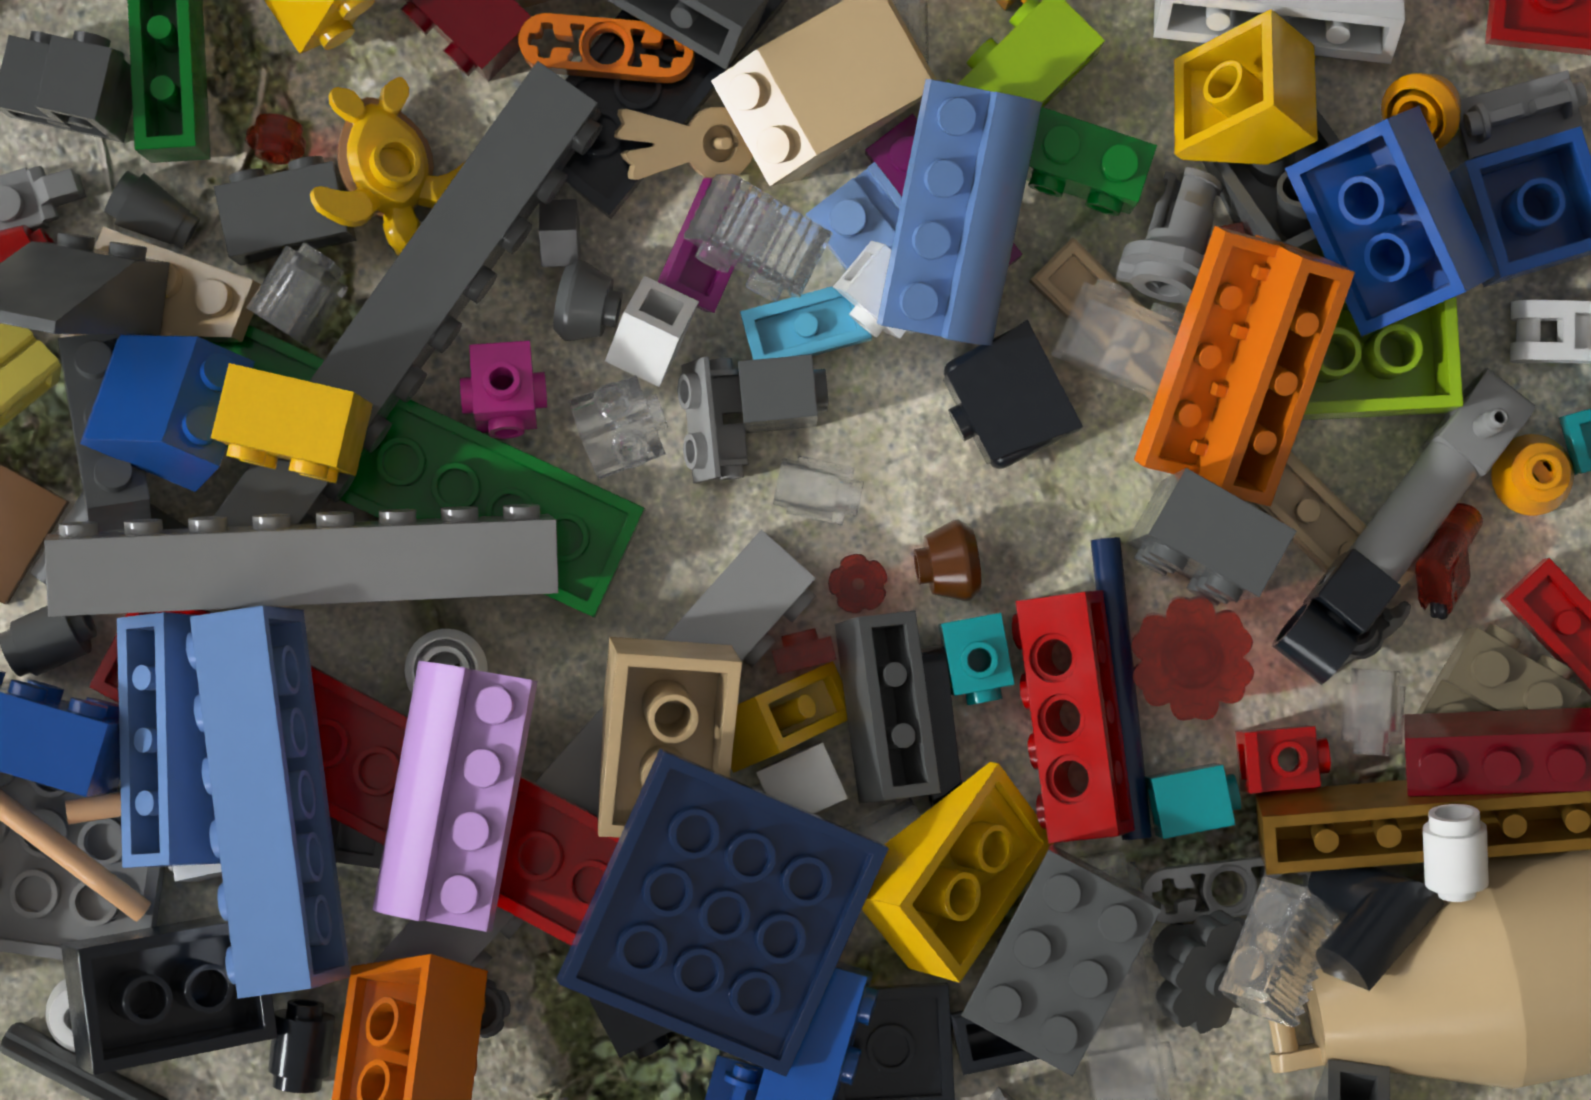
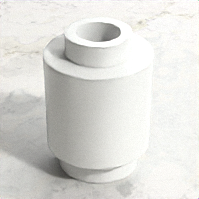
[1422,804,1489,902]

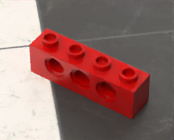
[1011,590,1135,844]

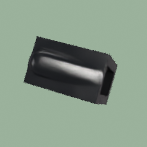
[943,319,1083,469]

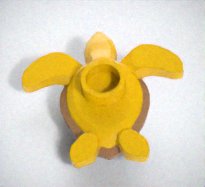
[310,77,466,256]

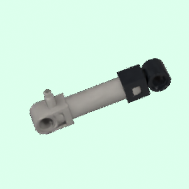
[1272,368,1535,685]

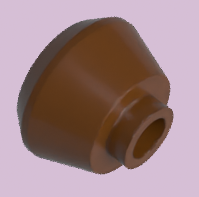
[914,519,982,601]

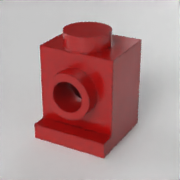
[1235,725,1331,794]

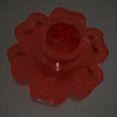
[1131,595,1254,721]

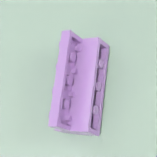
[372,661,538,932]

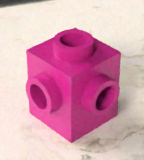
[460,340,548,439]

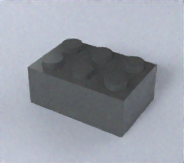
[1126,468,1297,606]
[961,844,1161,1077]

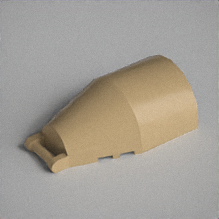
[1256,850,1591,1089]

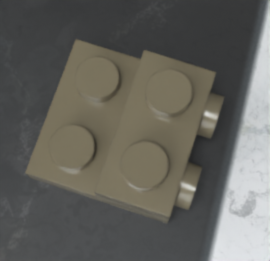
[1416,623,1583,714]

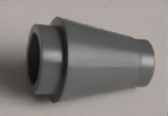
[104,171,200,249]

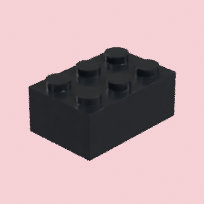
[61,915,278,1075]

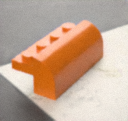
[1134,226,1355,507]

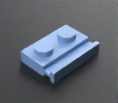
[806,162,902,270]

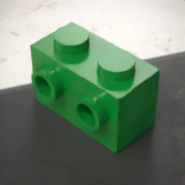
[1026,107,1157,216]

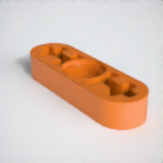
[518,13,695,83]

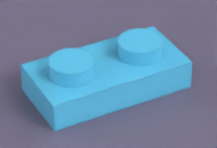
[740,286,872,360]

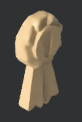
[614,107,753,180]

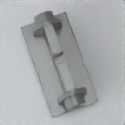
[1459,70,1588,159]
[677,356,749,484]

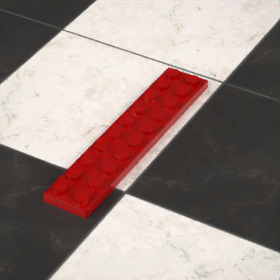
[89,610,619,946]

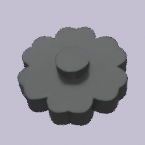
[1152,910,1266,1034]

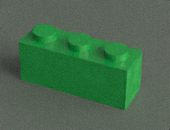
[127,0,211,163]

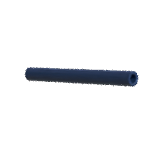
[1090,537,1152,840]

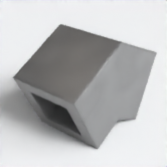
[539,199,581,267]

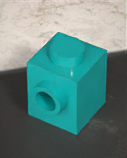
[938,613,1015,705]

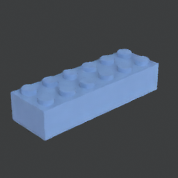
[186,605,351,999]

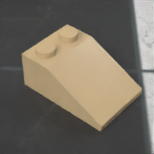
[711,0,936,186]
[598,636,742,838]

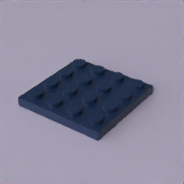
[556,748,889,1077]

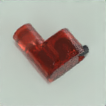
[1415,503,1483,620]

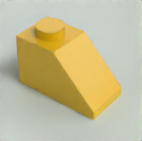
[731,661,847,773]

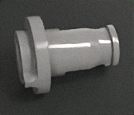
[1116,167,1223,303]

